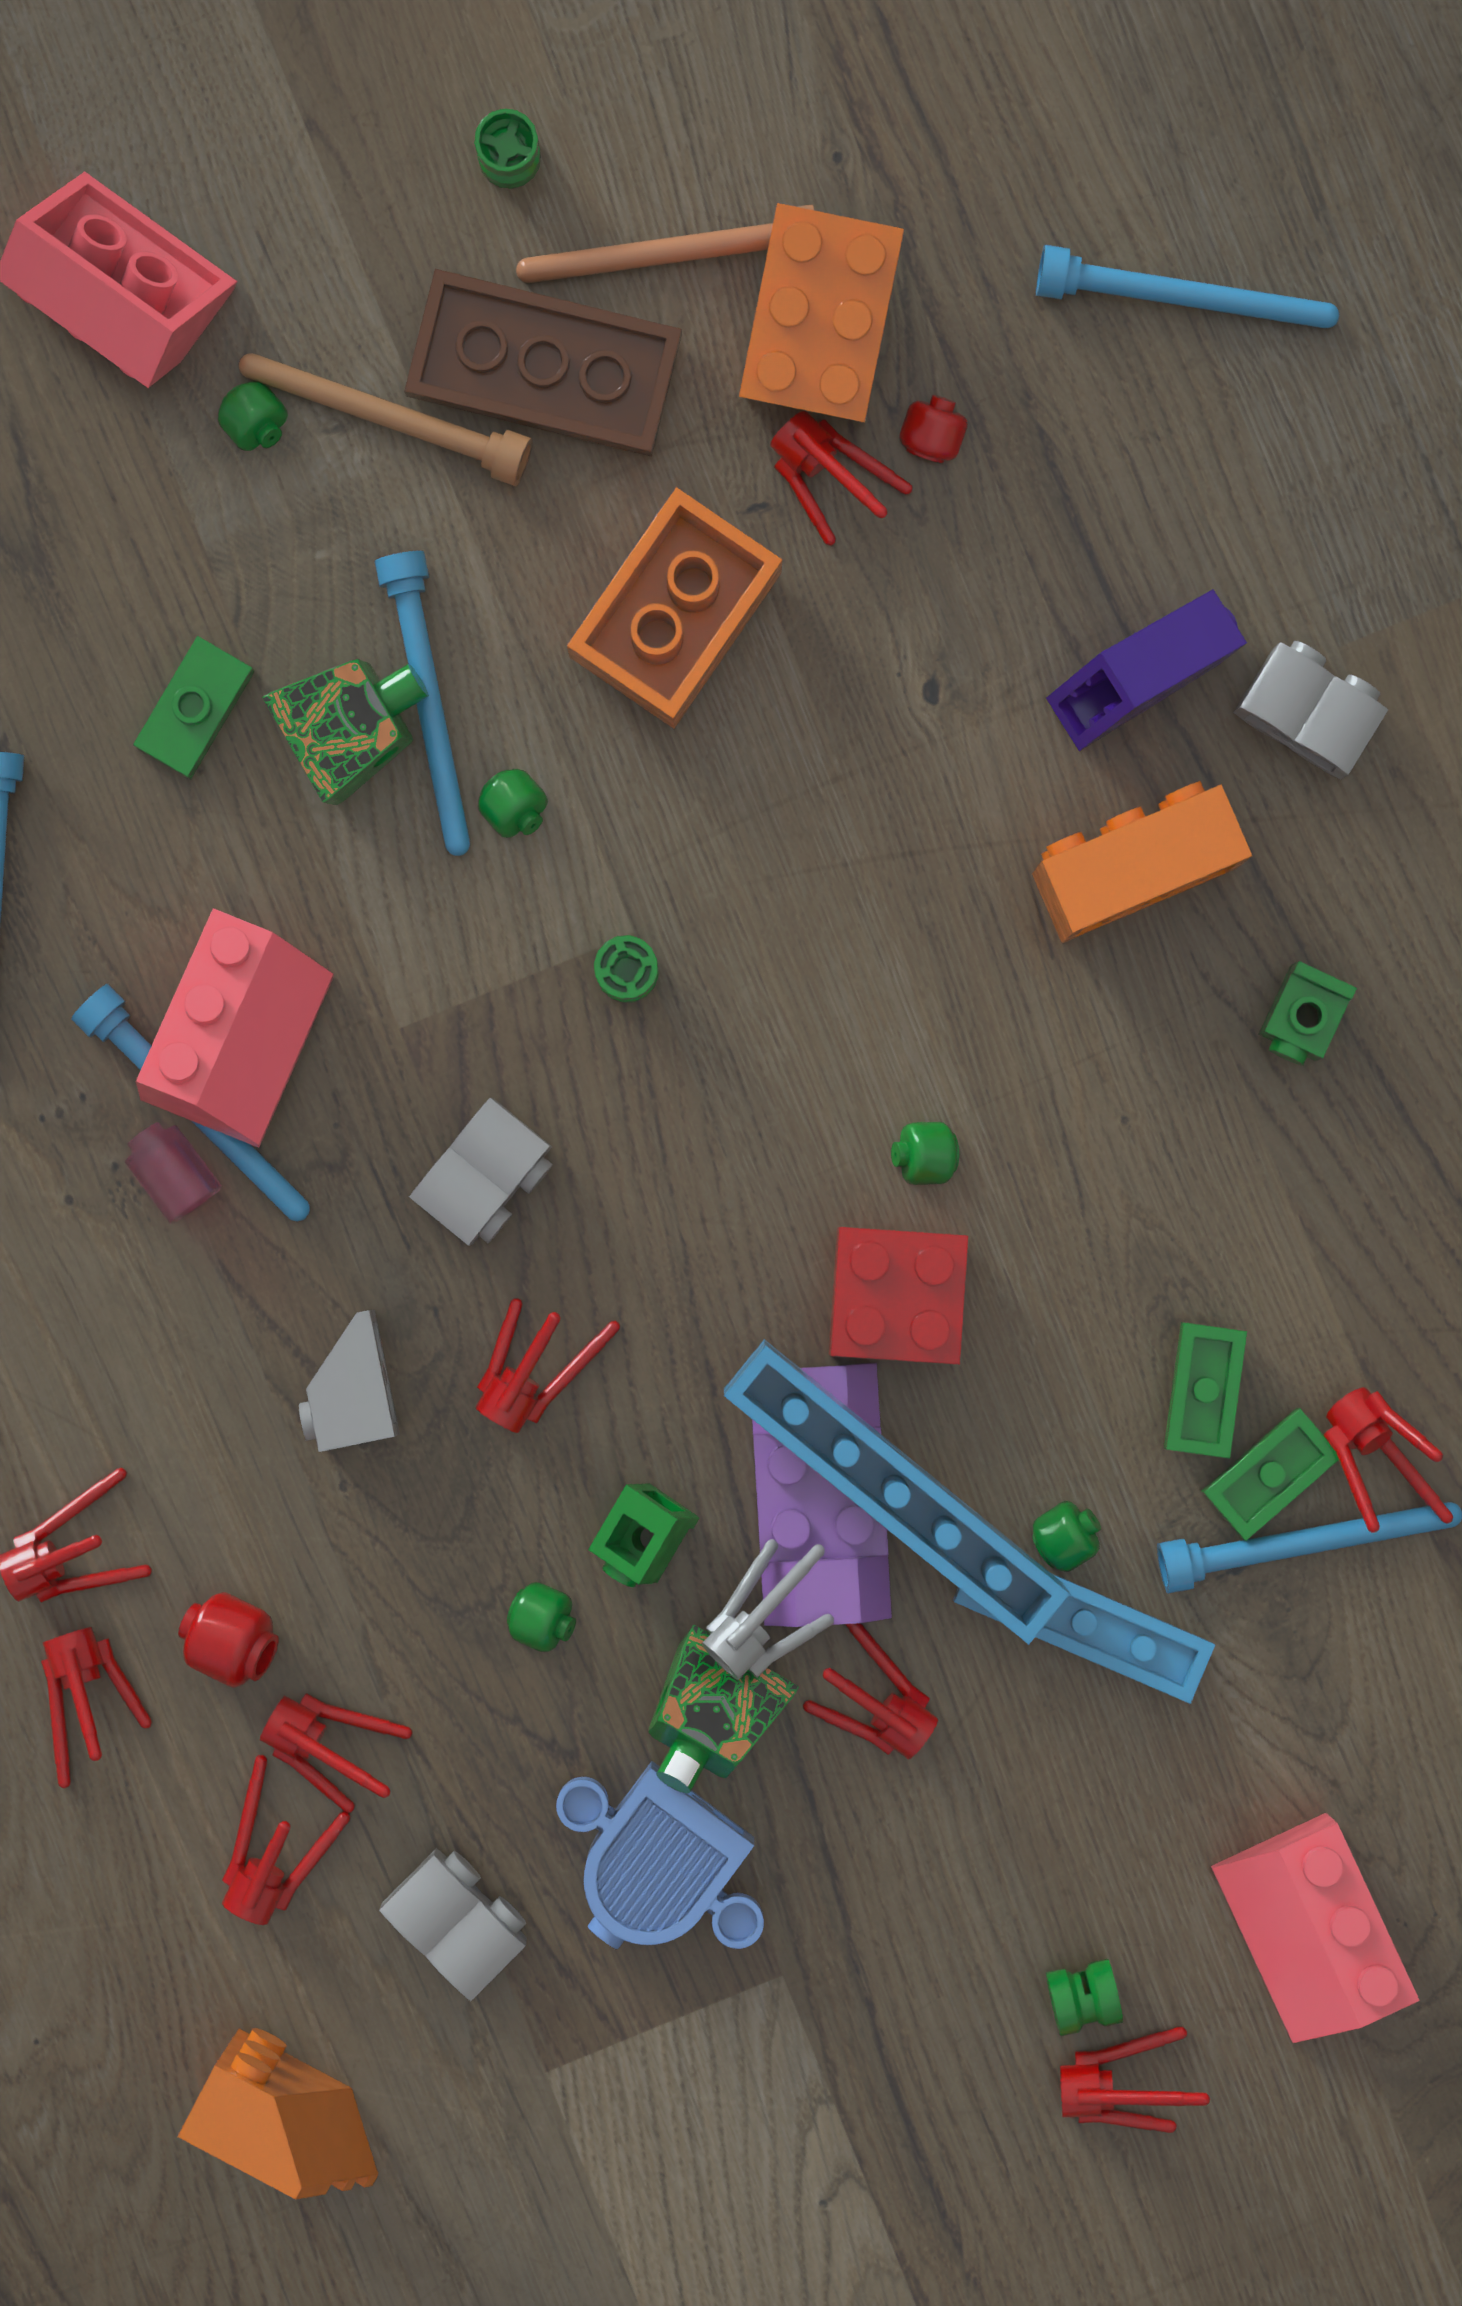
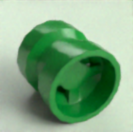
[474,108,541,189]
[594,935,659,1003]
[1046,1959,1123,2037]

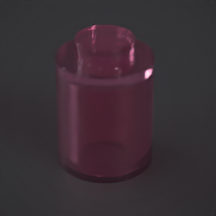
[125,1122,222,1224]

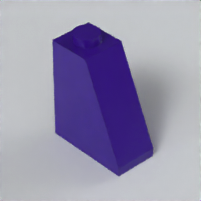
[1046,589,1247,751]

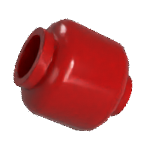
[178,1592,279,1688]

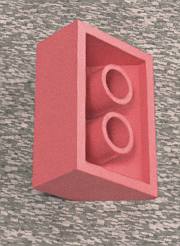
[0,171,237,388]
[136,908,334,1148]
[1211,1813,1420,2043]

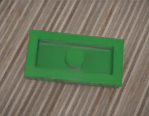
[133,636,255,780]
[1164,1322,1247,1458]
[1201,1408,1339,1541]

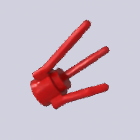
[770,410,913,546]
[475,1298,620,1433]
[1324,1387,1453,1533]
[0,1468,152,1603]
[803,1623,938,1760]
[41,1627,152,1788]
[260,1693,413,1813]
[222,1755,350,1925]
[1060,2027,1210,2133]

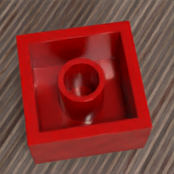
[829,1227,968,1365]

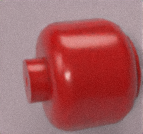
[899,395,968,463]

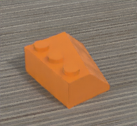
[177,2028,378,2200]

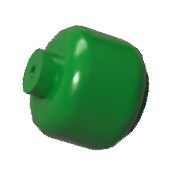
[218,381,288,451]
[478,769,548,838]
[891,1122,959,1185]
[1032,1501,1101,1572]
[507,1582,576,1652]

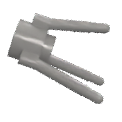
[701,1539,834,1680]

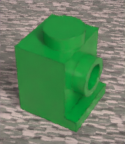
[1258,961,1357,1066]
[588,1483,700,1587]

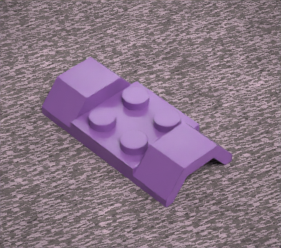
[752,1363,892,1627]

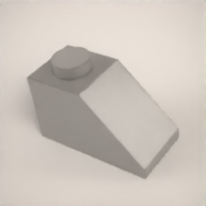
[299,1310,400,1452]

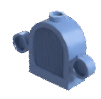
[556,1761,764,1949]

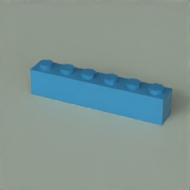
[724,1339,1070,1645]

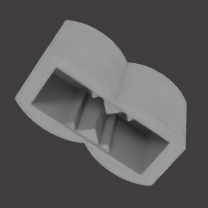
[1233,641,1388,780]
[409,1098,553,1246]
[379,1848,527,2001]

